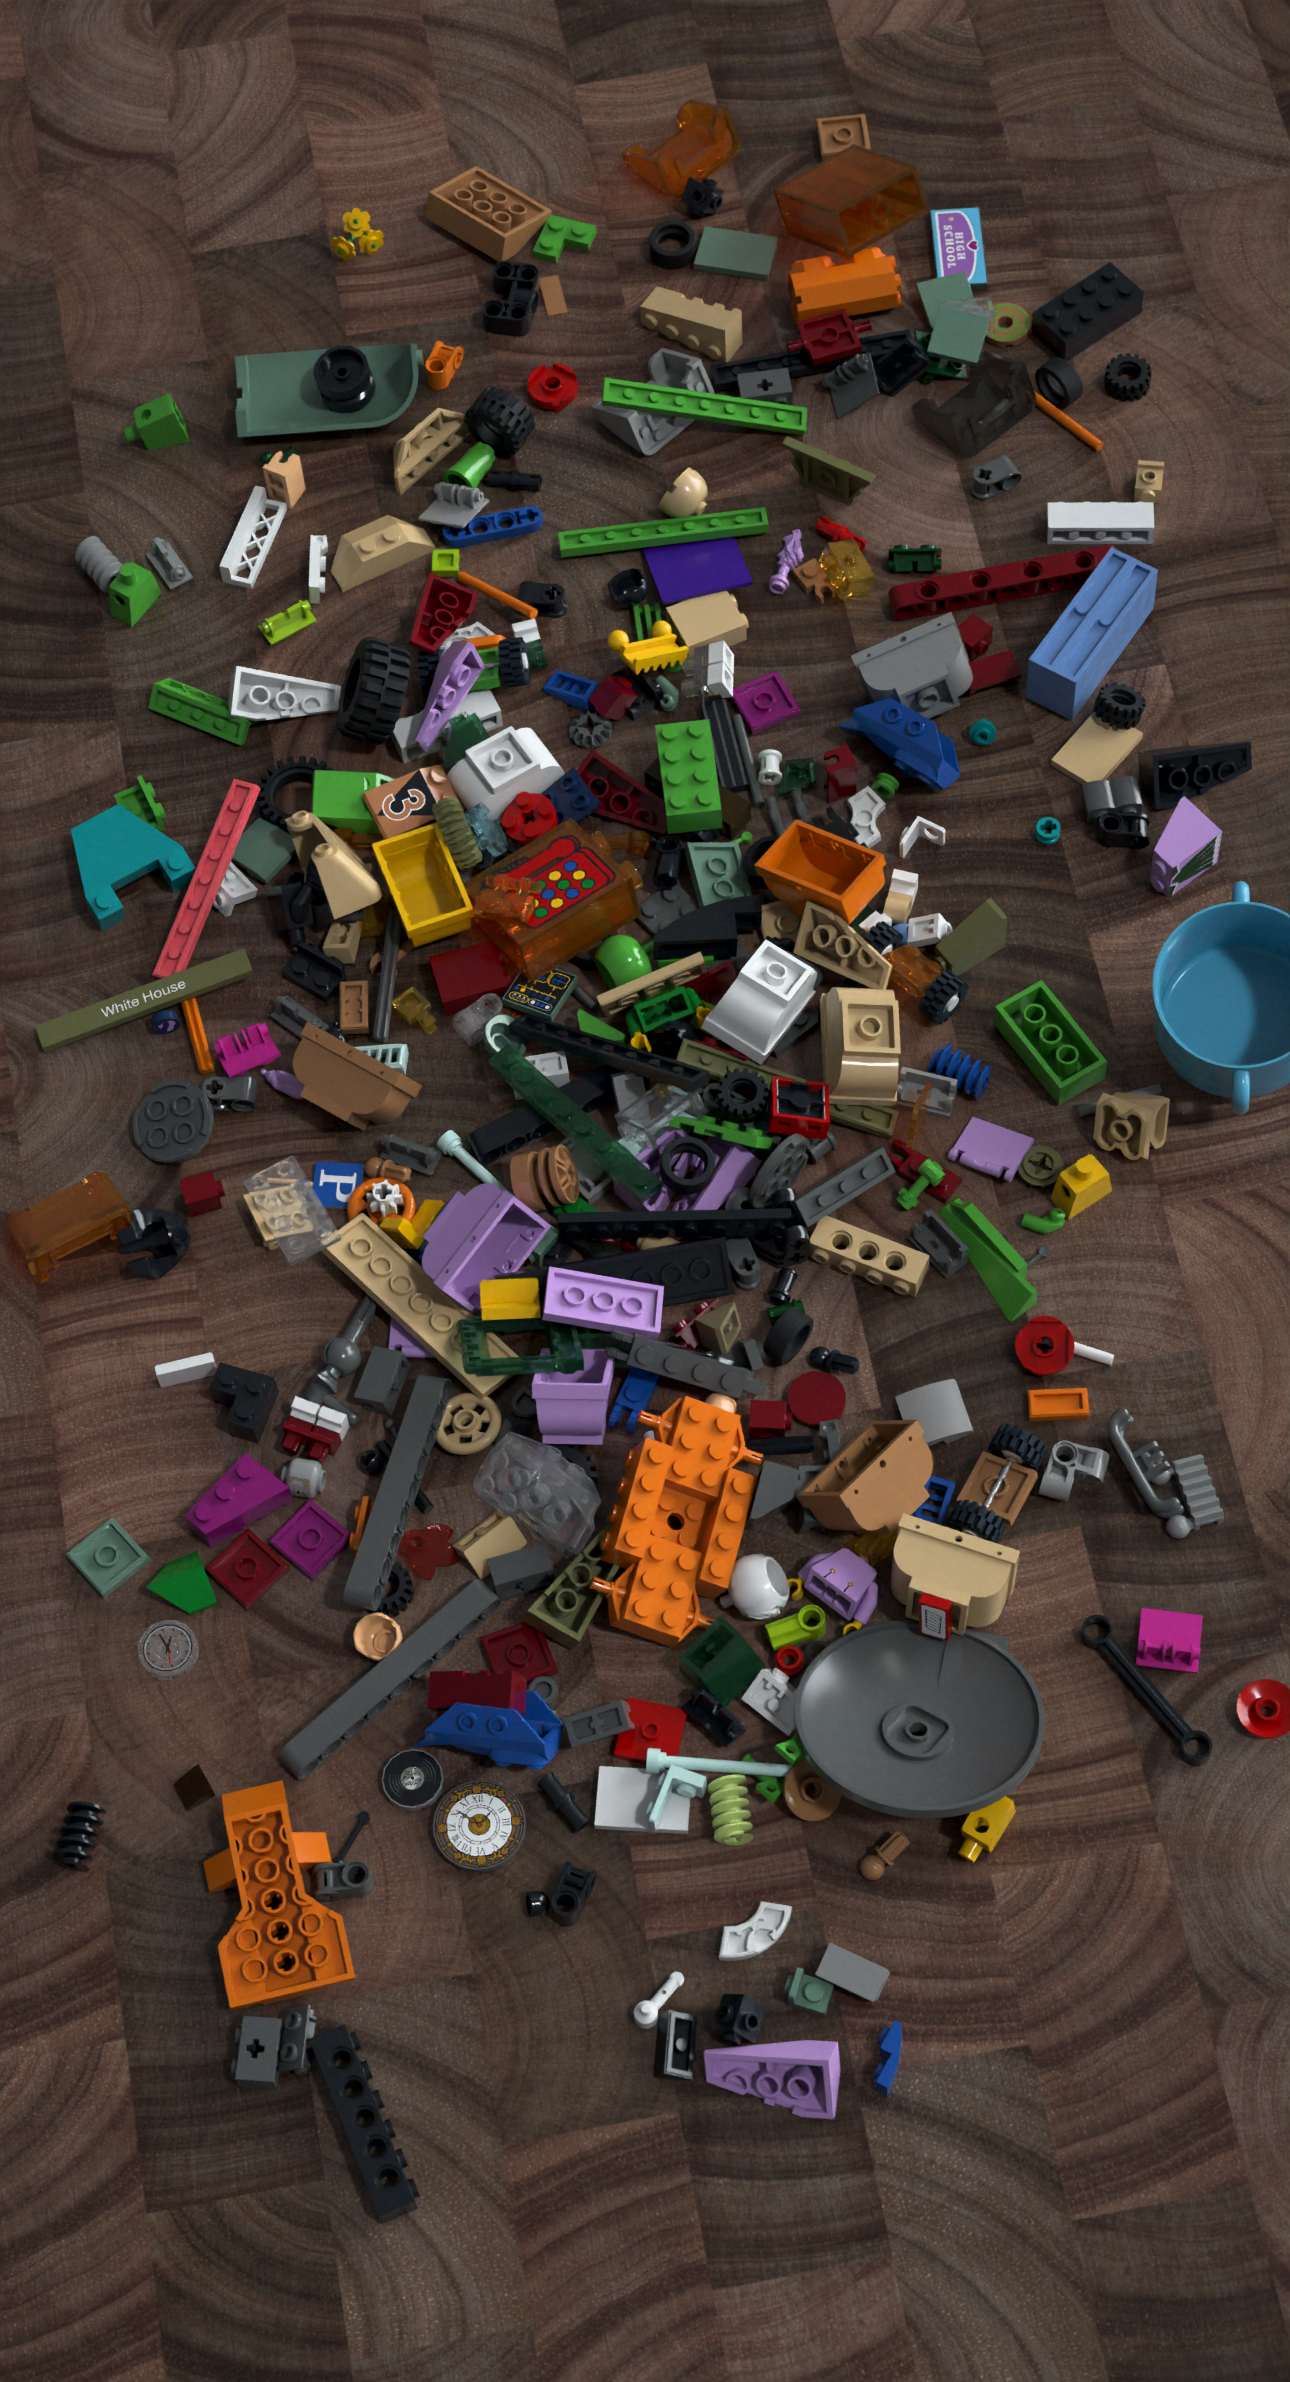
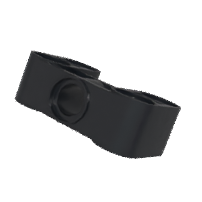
[482,261,540,337]

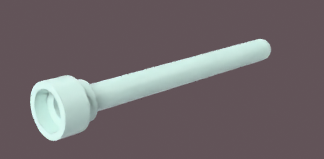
[436,1130,515,1197]
[646,1748,793,1777]

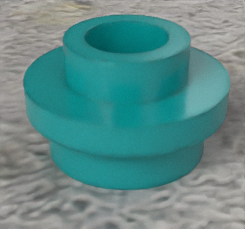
[969,719,996,745]

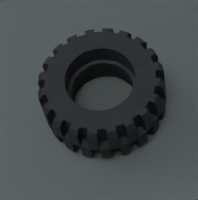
[337,637,411,745]

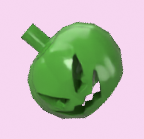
[594,935,653,990]

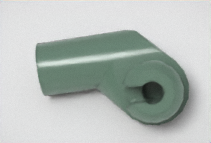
[656,675,679,711]

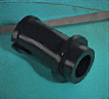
[768,1267,798,1306]

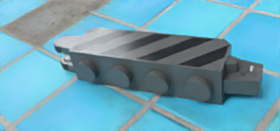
[604,1329,767,1399]

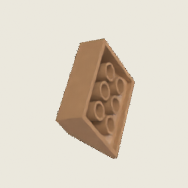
[425,166,552,262]

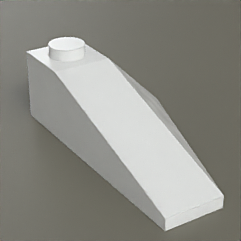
[228,666,341,721]

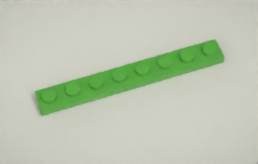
[601,378,807,436]
[558,507,769,558]

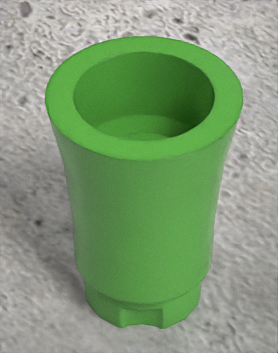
[443,442,496,488]

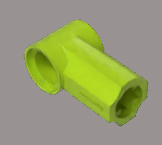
[765,1605,827,1651]

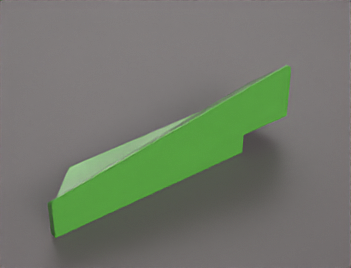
[940,1197,1037,1321]

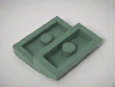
[231,818,296,883]

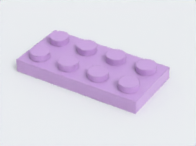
[542,1266,664,1338]

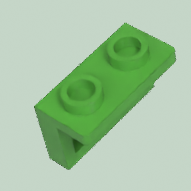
[114,775,166,831]

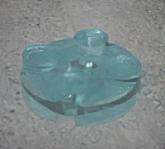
[464,803,507,857]

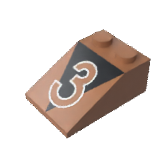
[362,764,464,840]

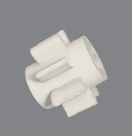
[366,1179,403,1217]

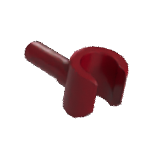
[595,1238,638,1252]

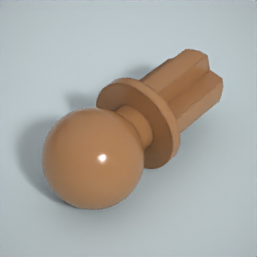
[364,1157,412,1182]
[860,1831,910,1880]

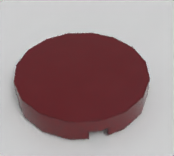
[787,1371,846,1429]

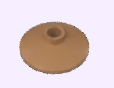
[783,1759,842,1821]

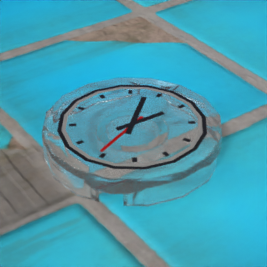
[138,1620,199,1680]

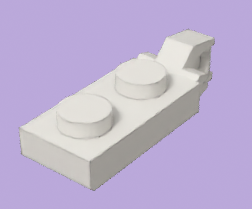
[309,535,328,604]

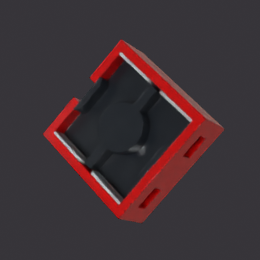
[768,1076,830,1140]

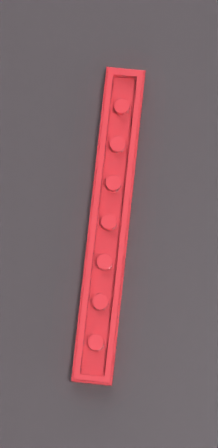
[152,779,260,979]

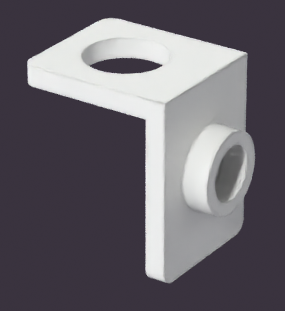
[899,816,946,858]

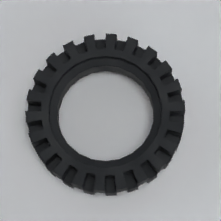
[257,756,334,835]

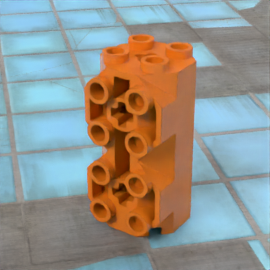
[787,247,902,324]

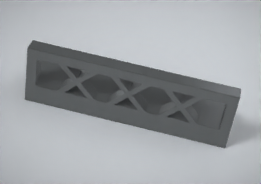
[790,1147,896,1227]

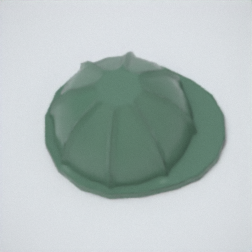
[483,1014,526,1062]

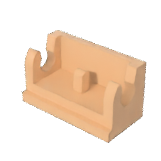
[263,451,306,509]

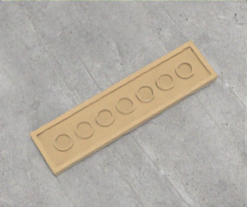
[320,1212,524,1400]

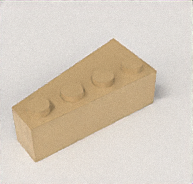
[640,286,743,363]

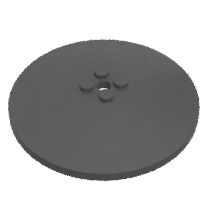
[794,1620,1045,1819]

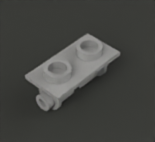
[146,537,193,590]

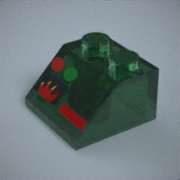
[436,711,490,769]

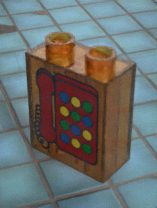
[463,818,643,983]

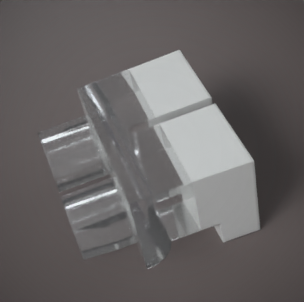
[681,640,734,702]

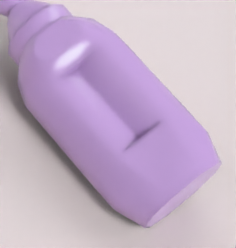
[260,1069,305,1100]

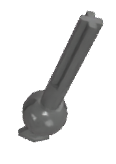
[314,1294,379,1394]

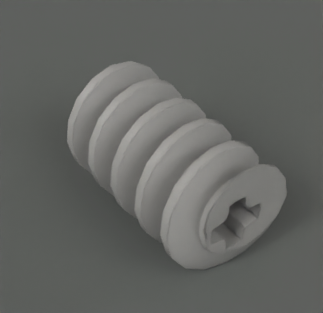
[75,536,123,593]

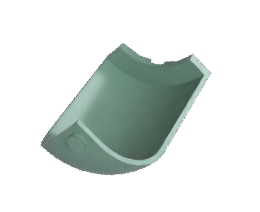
[235,344,423,437]

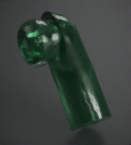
[259,446,299,467]

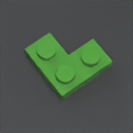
[533,215,597,263]

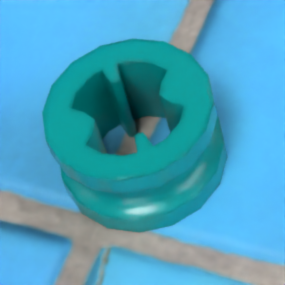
[1035,817,1061,845]

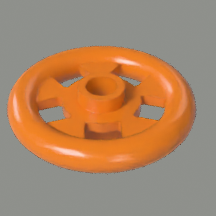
[347,1177,415,1233]

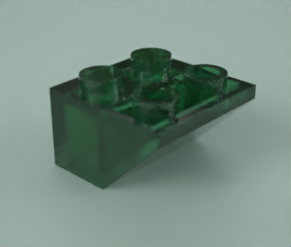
[678,1616,766,1708]

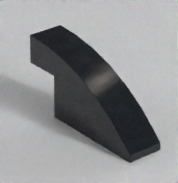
[653,895,762,960]

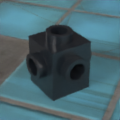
[680,177,724,216]
[712,1994,766,2047]

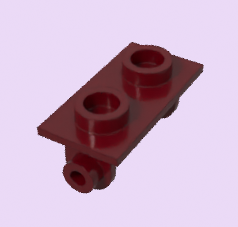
[668,1298,719,1349]

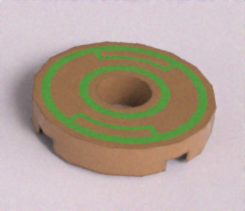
[982,303,1030,348]

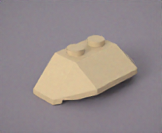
[394,408,470,495]
[331,515,436,592]

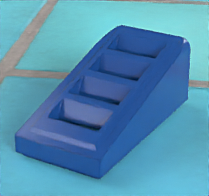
[543,670,600,712]
[913,1475,956,1529]

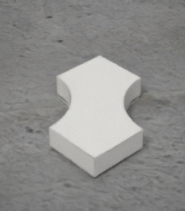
[847,786,885,848]

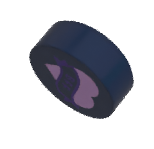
[151,1010,180,1034]

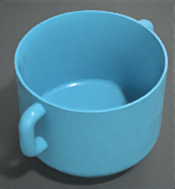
[1152,881,1290,1115]

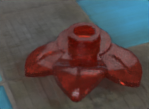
[401,1523,459,1580]

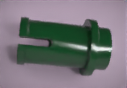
[767,1298,805,1326]

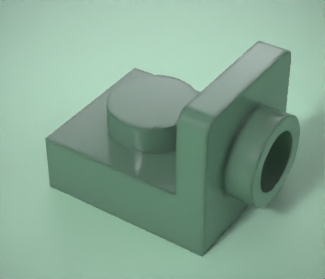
[784,1967,834,2017]

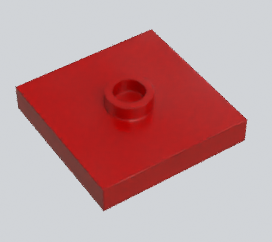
[614,1697,688,1769]

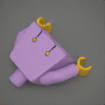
[787,1548,878,1636]

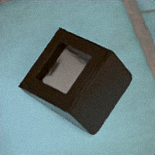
[173,1764,215,1811]

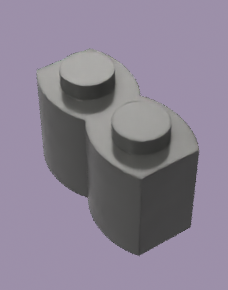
[1081,776,1142,824]

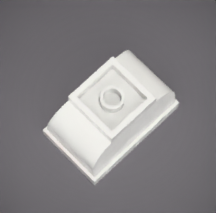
[447,726,565,843]
[701,940,817,1065]

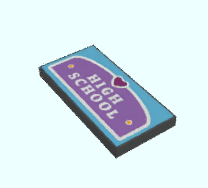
[930,207,988,291]

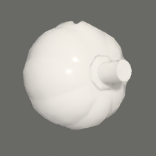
[720,1554,789,1620]

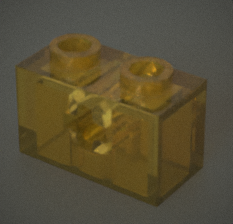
[819,540,876,600]

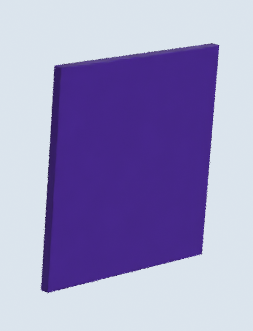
[642,537,753,605]

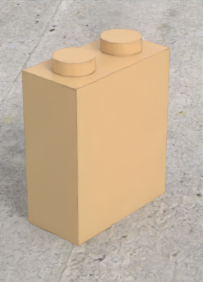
[666,591,749,662]

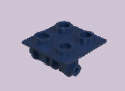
[541,767,602,838]

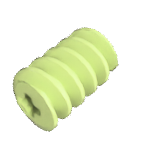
[708,1774,754,1845]

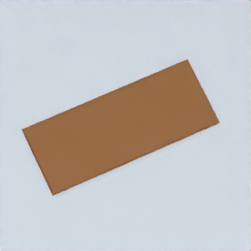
[540,275,568,316]

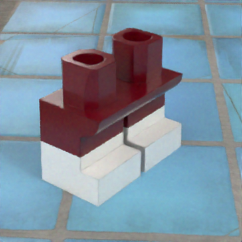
[281,1396,350,1465]

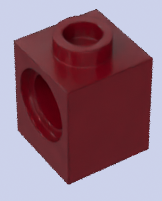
[749,1400,792,1438]

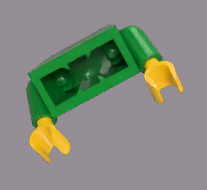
[625,986,712,1052]

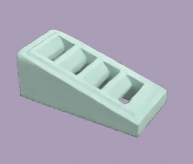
[355,1044,409,1076]

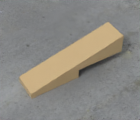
[323,863,375,964]

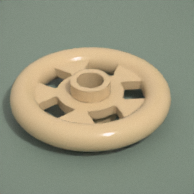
[436,1393,502,1455]

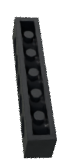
[309,2024,420,2224]

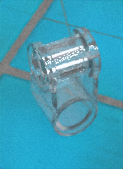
[451,993,506,1046]

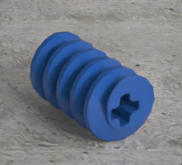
[928,1043,991,1099]

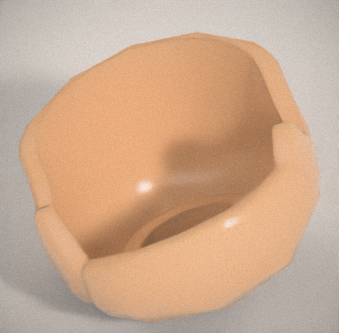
[353,1612,403,1662]

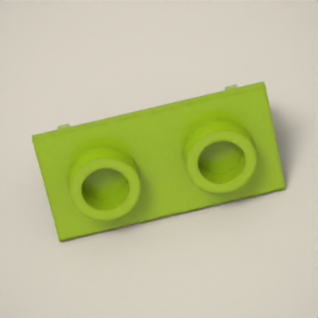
[258,600,317,646]

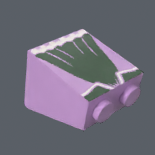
[1150,796,1222,898]

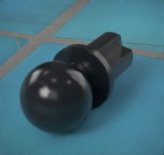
[809,1346,859,1375]

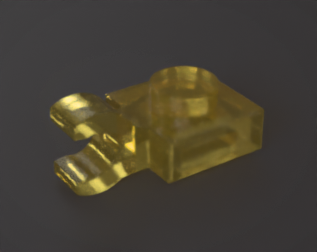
[392,986,438,1035]

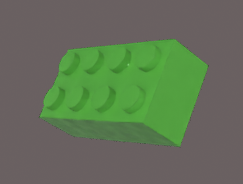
[655,719,722,834]
[994,980,1107,1106]

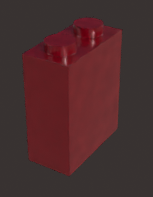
[429,940,512,1017]

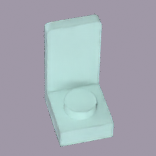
[646,1764,707,1832]

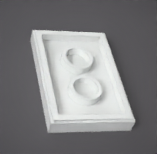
[594,1766,691,1834]

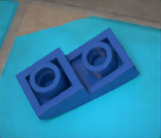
[873,2020,902,2096]

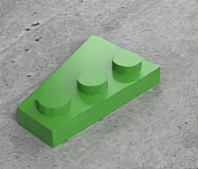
[669,1114,773,1150]

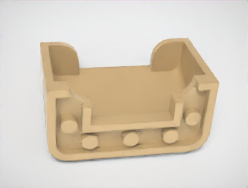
[285,811,382,920]

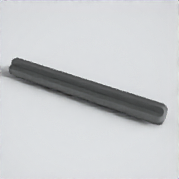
[373,913,402,1043]

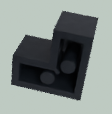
[209,1362,279,1444]

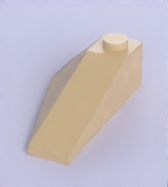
[793,900,892,989]

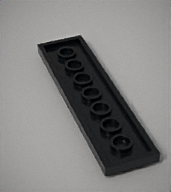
[494,1236,734,1334]

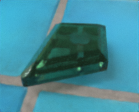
[778,757,816,797]

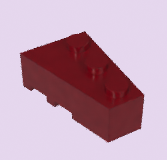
[427,1670,527,1717]

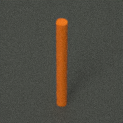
[1021,386,1103,451]
[457,572,538,619]

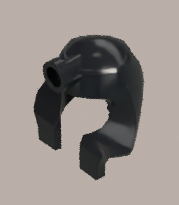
[117,1208,192,1279]

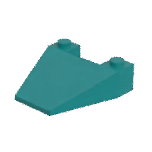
[71,804,196,932]

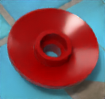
[1236,1679,1290,1739]

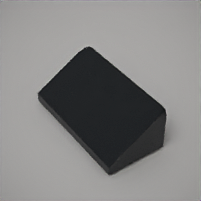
[653,2010,697,2080]

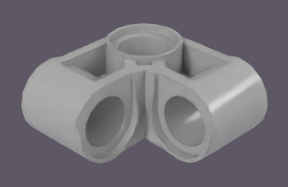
[1039,1440,1110,1502]

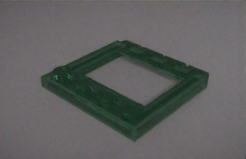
[456,1312,584,1377]

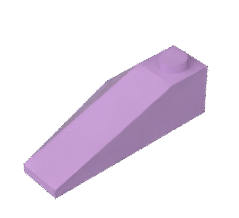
[704,2040,841,2119]

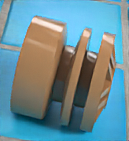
[510,1144,579,1212]

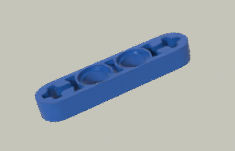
[443,506,543,548]

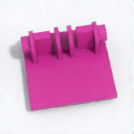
[213,1022,281,1078]
[1136,1608,1203,1673]

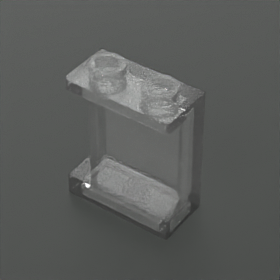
[614,1083,707,1151]

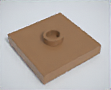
[816,114,871,162]

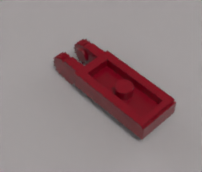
[886,1139,962,1203]

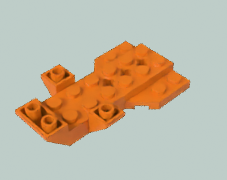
[203,1780,356,2011]

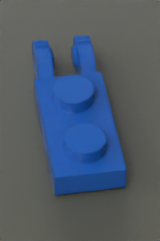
[608,1366,662,1434]

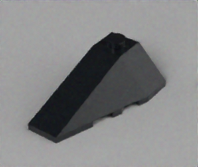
[1138,741,1252,810]

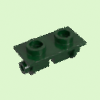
[888,544,942,573]

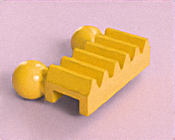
[607,621,689,675]

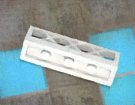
[219,485,287,589]

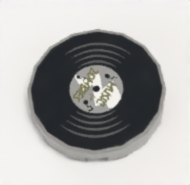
[382,1749,444,1812]

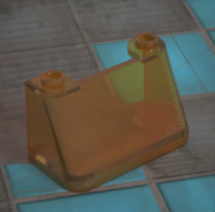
[621,99,741,200]
[5,1172,131,1286]

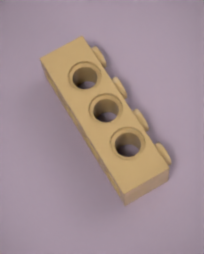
[809,1215,929,1297]

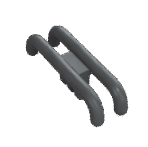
[1107,1408,1184,1519]

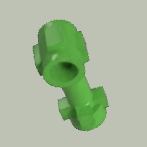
[896,1159,946,1210]

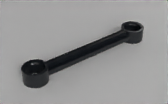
[1081,1615,1212,1766]

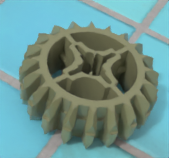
[432,796,482,870]

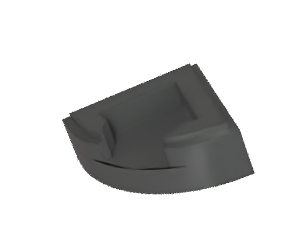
[495,1418,533,1449]

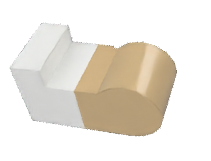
[883,869,918,924]

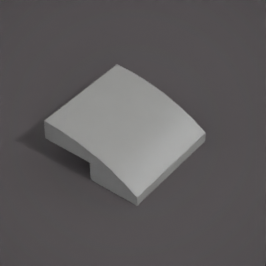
[895,1379,974,1447]

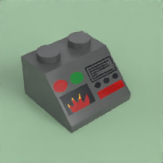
[744,1460,803,1530]

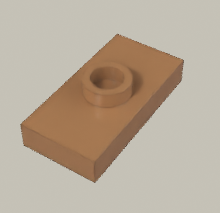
[340,980,369,1035]

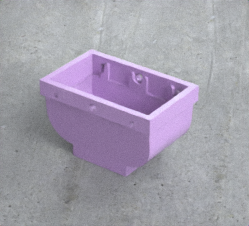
[422,1183,551,1318]
[532,1348,616,1445]

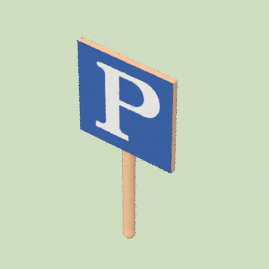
[260,1161,364,1209]

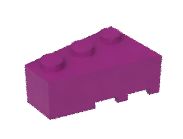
[184,1453,293,1548]

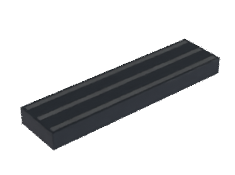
[700,698,749,793]

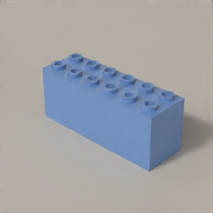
[1026,547,1158,721]

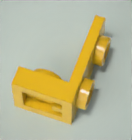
[379,1199,445,1250]

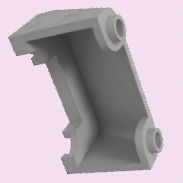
[590,348,714,455]

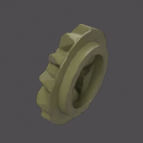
[1017,1145,1064,1189]

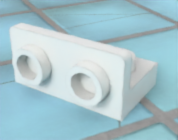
[213,862,258,917]
[741,1668,798,1736]

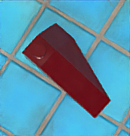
[577,749,668,835]

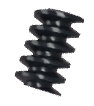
[52,1801,107,1872]

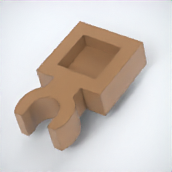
[793,558,835,604]

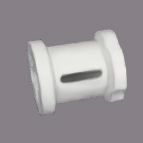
[758,749,782,785]

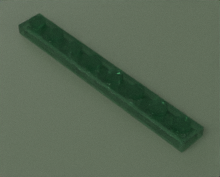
[488,1044,663,1205]

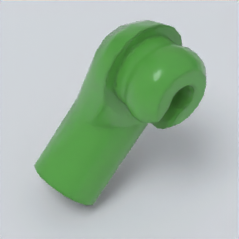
[1021,1208,1065,1234]

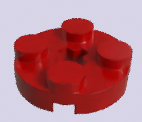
[528,363,579,412]
[501,792,558,846]
[1015,1316,1075,1376]

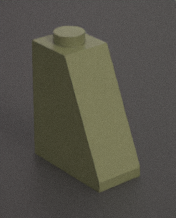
[934,898,1007,976]

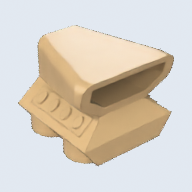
[1093,1092,1170,1160]

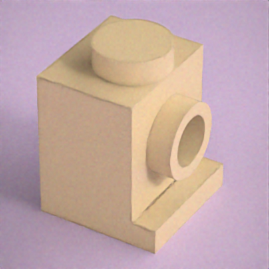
[1134,460,1164,503]

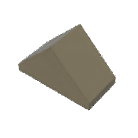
[694,1302,742,1355]

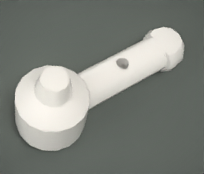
[634,1971,684,2029]

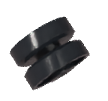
[313,346,376,413]

